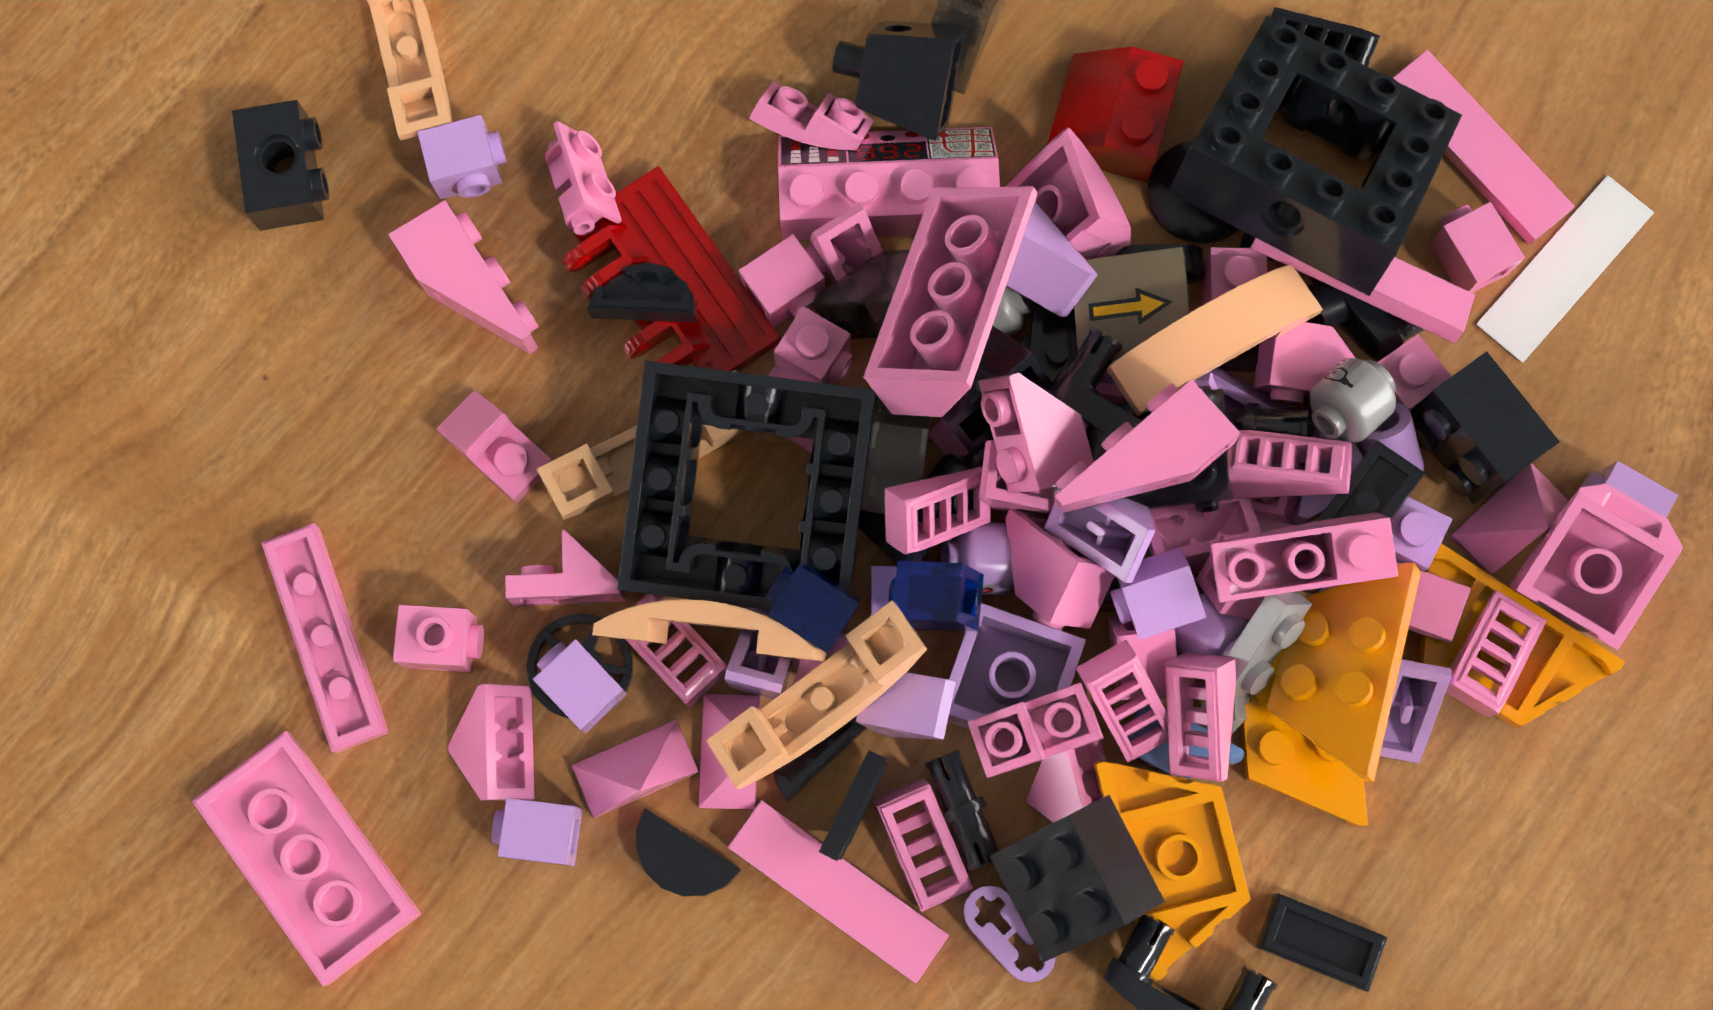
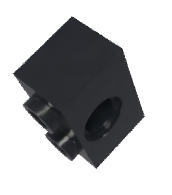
[232,100,330,231]

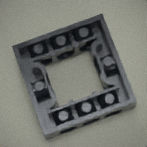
[1168,16,1462,296]
[617,361,876,620]

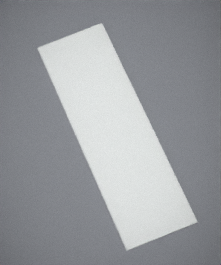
[1476,175,1654,363]

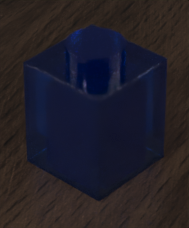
[889,561,984,631]
[766,563,862,653]

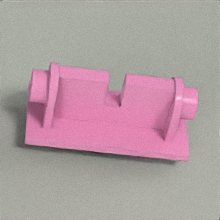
[544,121,622,235]

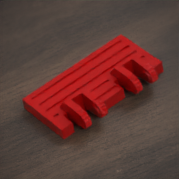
[562,166,781,378]

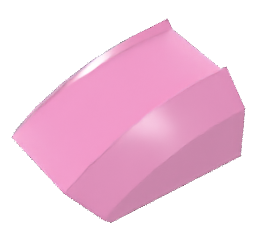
[1004,127,1131,260]
[1509,484,1683,650]

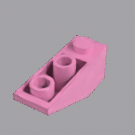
[388,200,539,354]
[1054,379,1240,513]
[1210,512,1398,603]

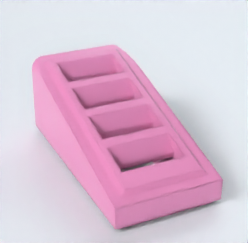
[1228,430,1354,499]
[885,466,990,554]
[1446,590,1547,718]
[625,594,728,708]
[1076,640,1168,762]
[1165,652,1236,782]
[872,778,973,912]

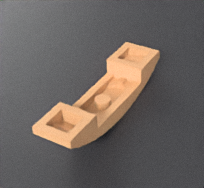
[367,0,453,141]
[1106,264,1323,417]
[537,370,746,520]
[592,599,830,662]
[706,601,927,789]

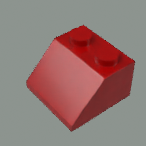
[1047,46,1184,183]

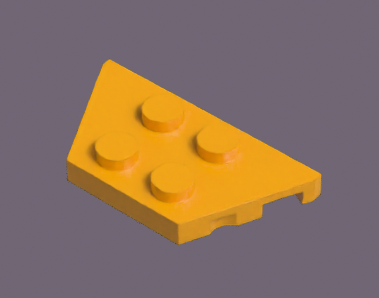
[1418,543,1625,728]
[1267,562,1421,783]
[1240,653,1368,827]
[1093,760,1251,982]

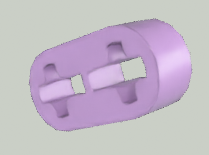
[963,885,1056,983]

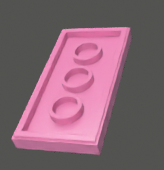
[192,731,421,986]

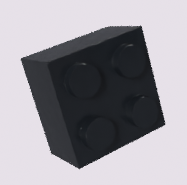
[1410,351,1560,504]
[990,795,1165,962]

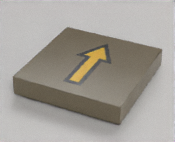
[1074,247,1190,371]

